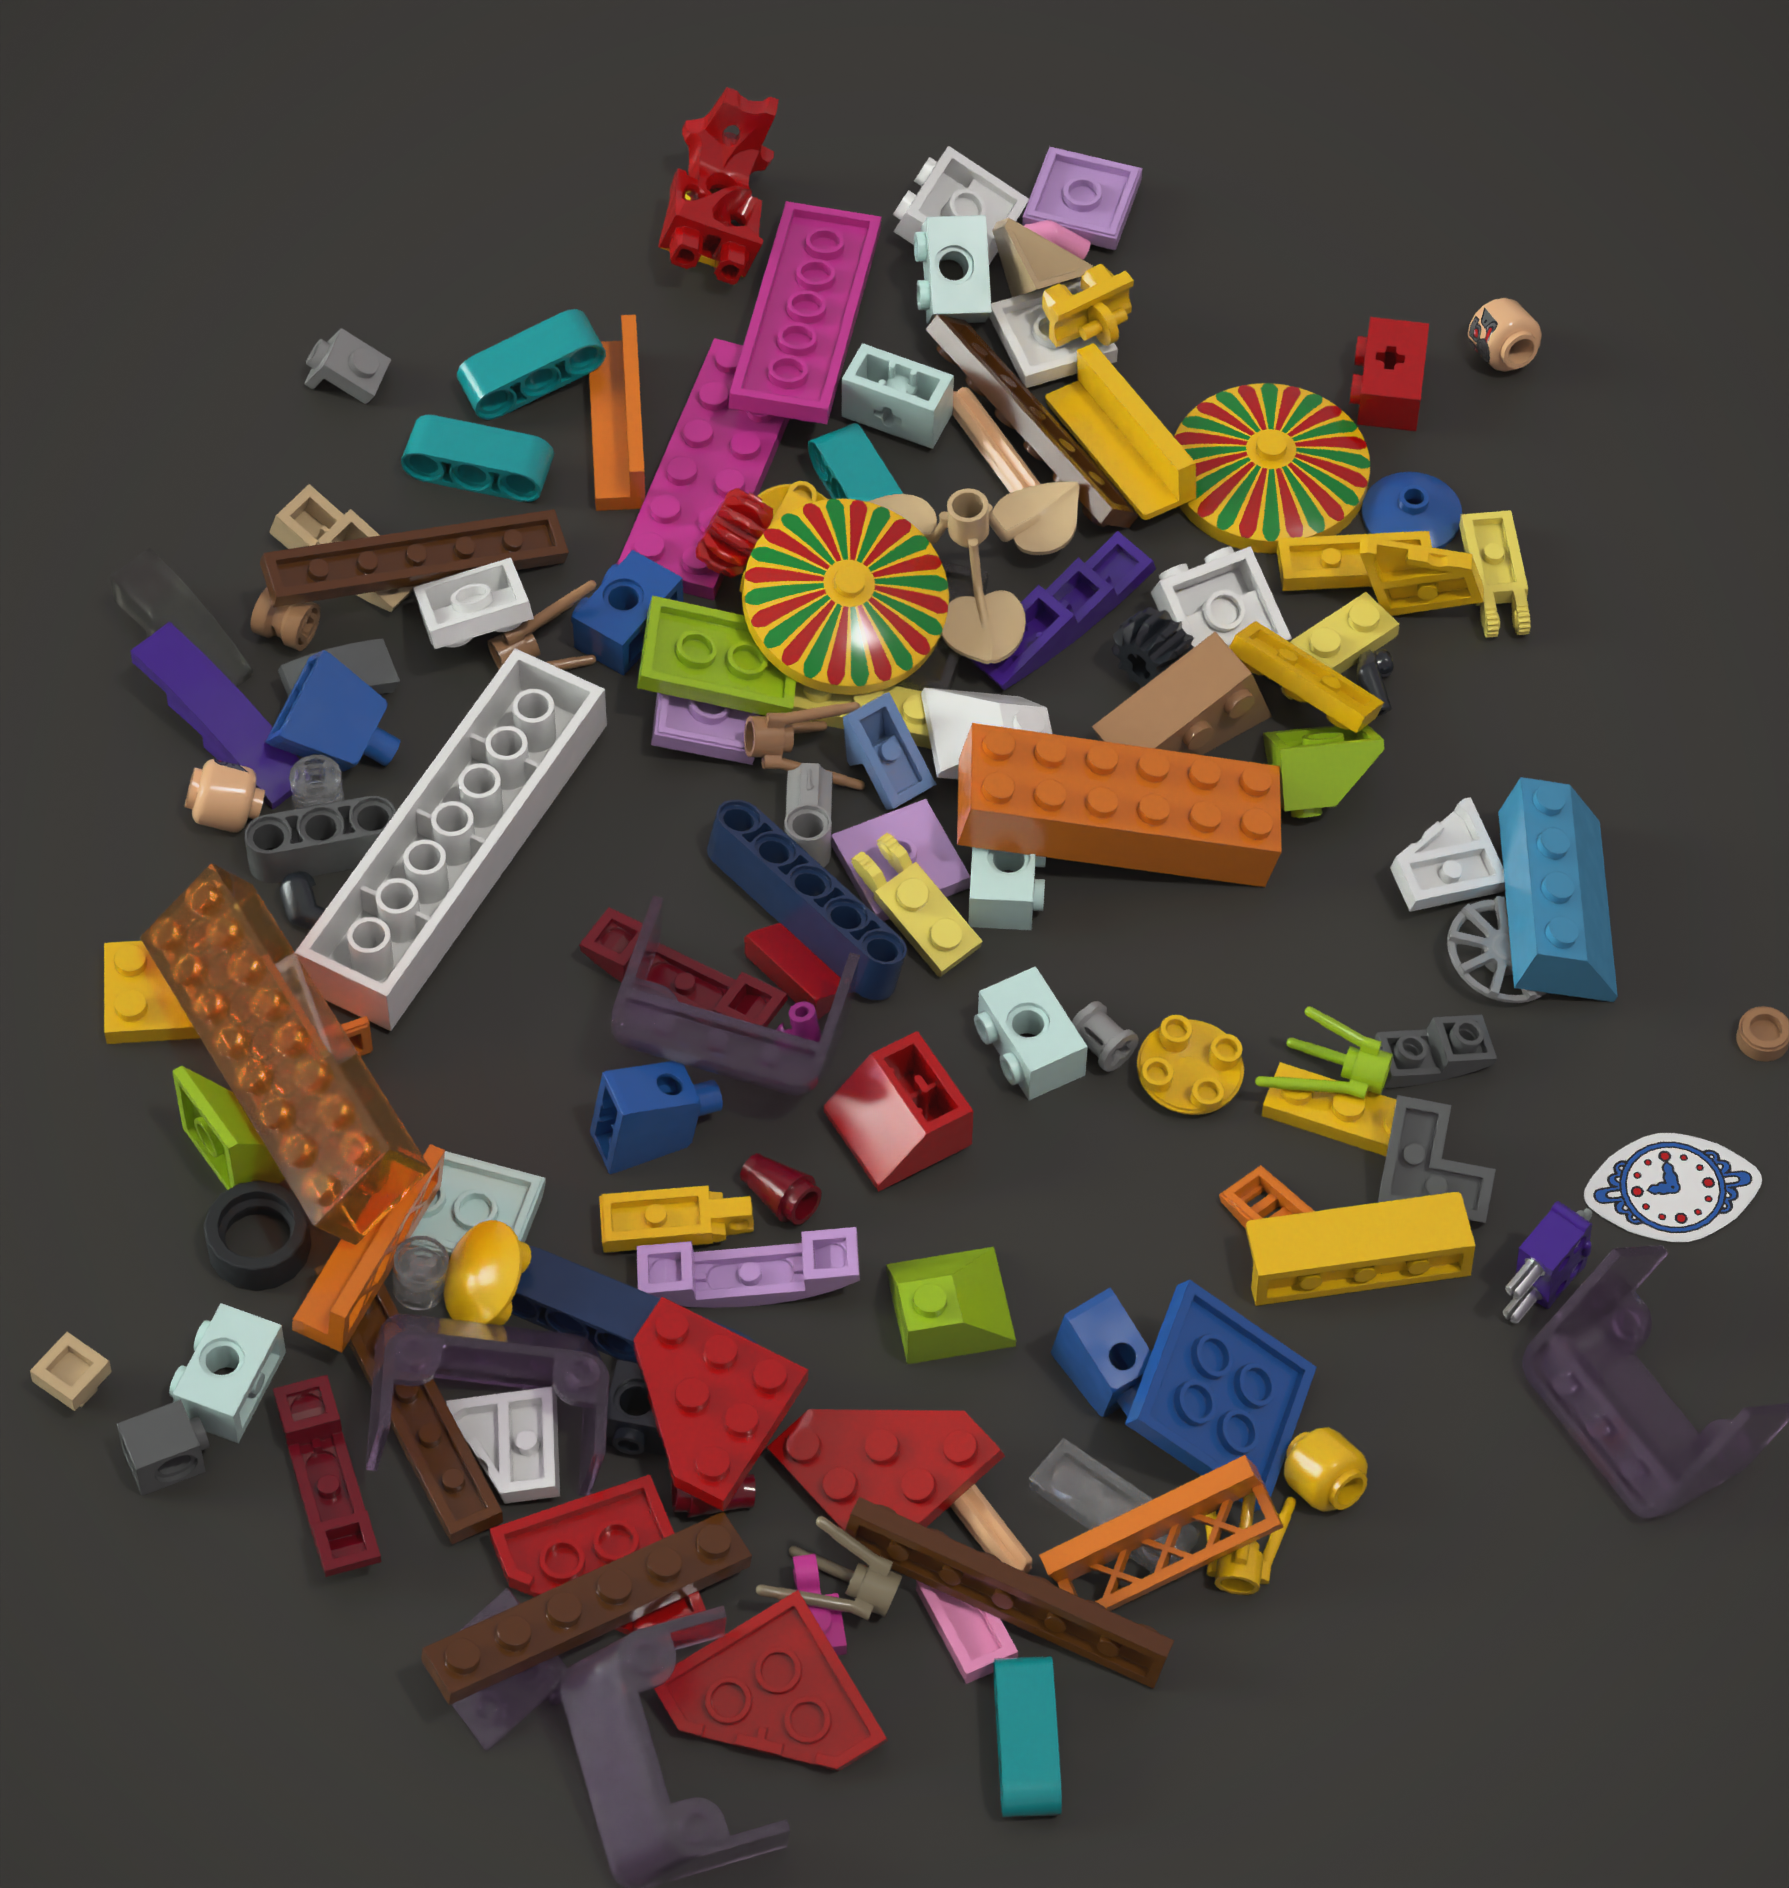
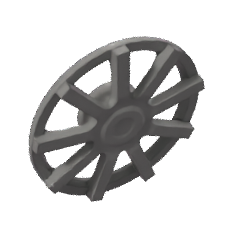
[1447,896,1546,1003]

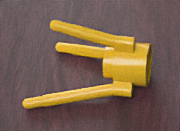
[1200,1475,1296,1595]

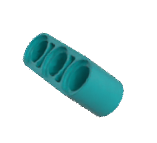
[457,309,606,420]
[401,415,555,502]
[808,423,903,502]
[993,1656,1062,1817]

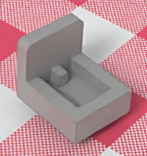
[304,328,391,404]

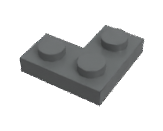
[1378,1095,1496,1223]

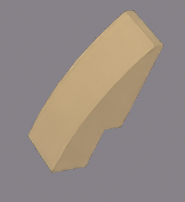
[269,484,419,612]

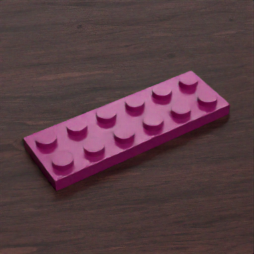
[728,201,882,424]
[617,338,790,601]

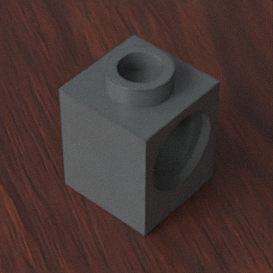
[117,1400,210,1496]

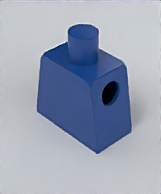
[265,650,401,772]
[590,1060,723,1174]
[1050,1287,1152,1417]

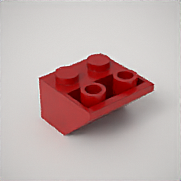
[824,1031,973,1192]

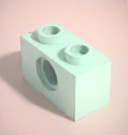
[914,215,992,324]
[968,847,1046,930]
[974,966,1088,1100]
[169,1303,286,1443]

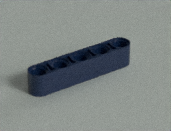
[707,800,907,1000]
[511,1246,758,1363]

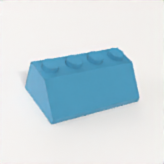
[1498,777,1618,1002]

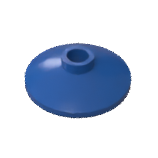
[1361,472,1462,549]

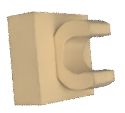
[30,1332,112,1411]

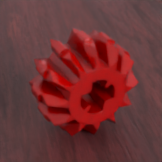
[696,488,773,578]

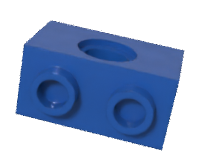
[571,550,683,676]

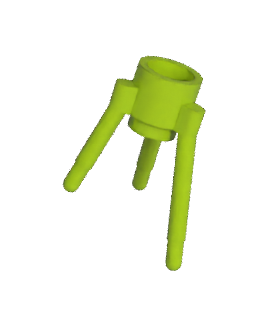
[1255,1006,1393,1099]

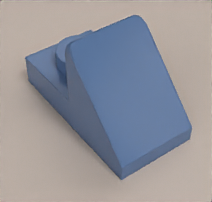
[843,692,936,810]

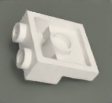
[893,146,1029,265]
[1151,546,1292,647]
[413,557,534,649]

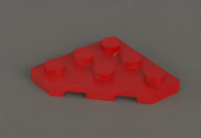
[633,1297,808,1511]
[767,1409,1005,1531]
[489,1474,710,1646]
[649,1590,888,1771]

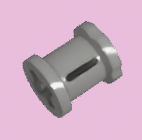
[1071,1001,1139,1072]

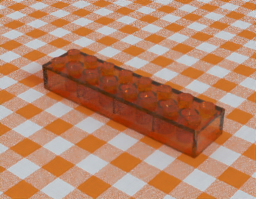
[140,863,431,1245]

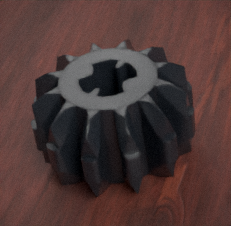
[1111,607,1194,688]

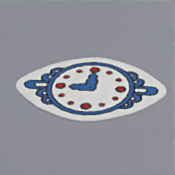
[1584,1133,1762,1242]

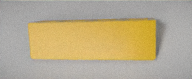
[1045,343,1196,520]
[1246,1192,1475,1306]

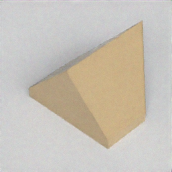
[992,218,1093,297]

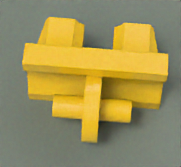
[1042,264,1134,348]

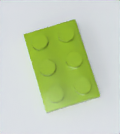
[637,596,796,716]

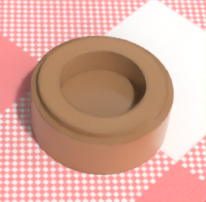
[1736,1006,1789,1062]

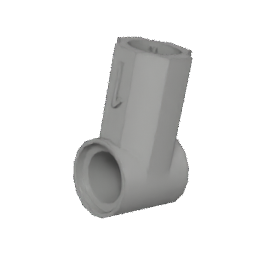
[784,763,833,867]

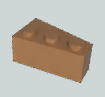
[1092,632,1272,755]

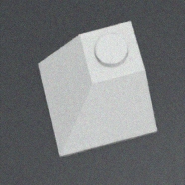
[921,687,1052,779]

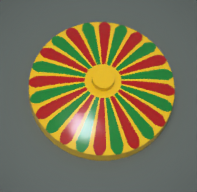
[1174,383,1370,554]
[742,499,949,695]

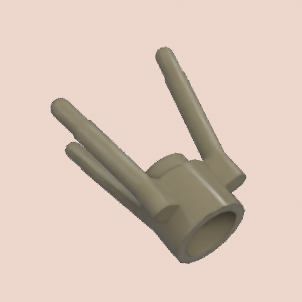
[756,1516,903,1621]

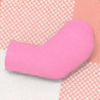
[1023,220,1091,260]

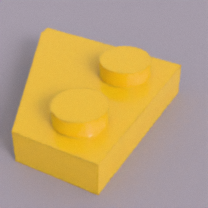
[1360,537,1484,616]
[104,940,210,1044]

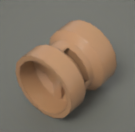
[251,587,320,651]

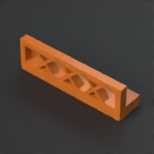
[589,315,646,511]
[292,1144,445,1353]
[1039,1455,1284,1611]

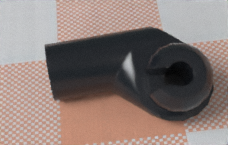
[1356,649,1394,716]

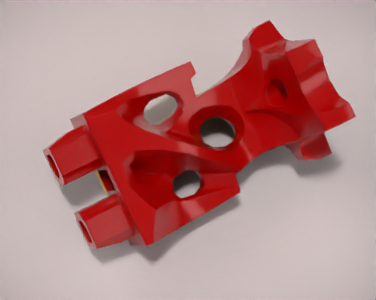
[658,87,779,285]

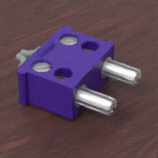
[1503,1201,1593,1323]

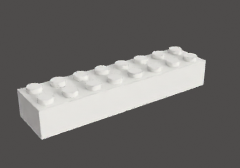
[294,648,607,1031]

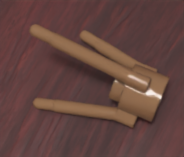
[487,580,596,670]
[744,702,865,790]

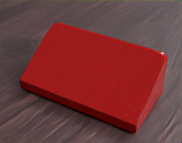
[744,923,855,1020]

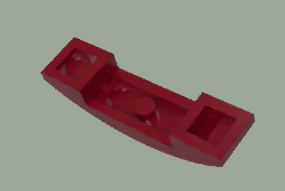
[579,907,788,1038]
[273,1375,382,1577]

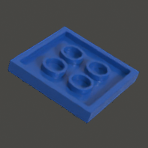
[1125,1279,1317,1512]

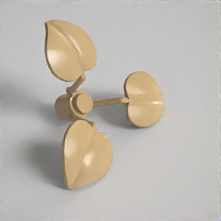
[867,482,1080,664]

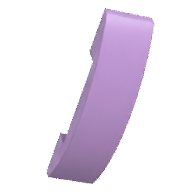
[637,1227,860,1308]

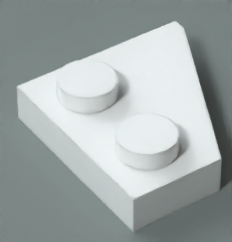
[1390,797,1505,912]
[446,1386,560,1504]

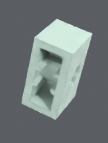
[842,343,954,449]

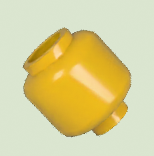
[1284,1427,1368,1512]

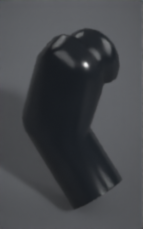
[279,871,326,931]

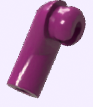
[775,1001,822,1059]

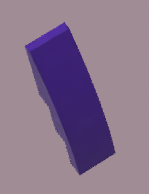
[968,531,1156,690]
[130,621,312,810]

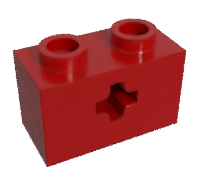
[1349,317,1429,431]

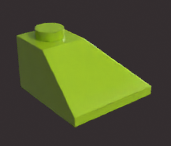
[1263,725,1384,818]
[172,1066,296,1190]
[886,1247,1016,1364]

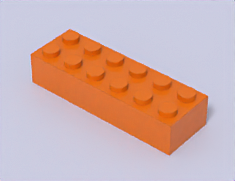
[957,723,1282,887]

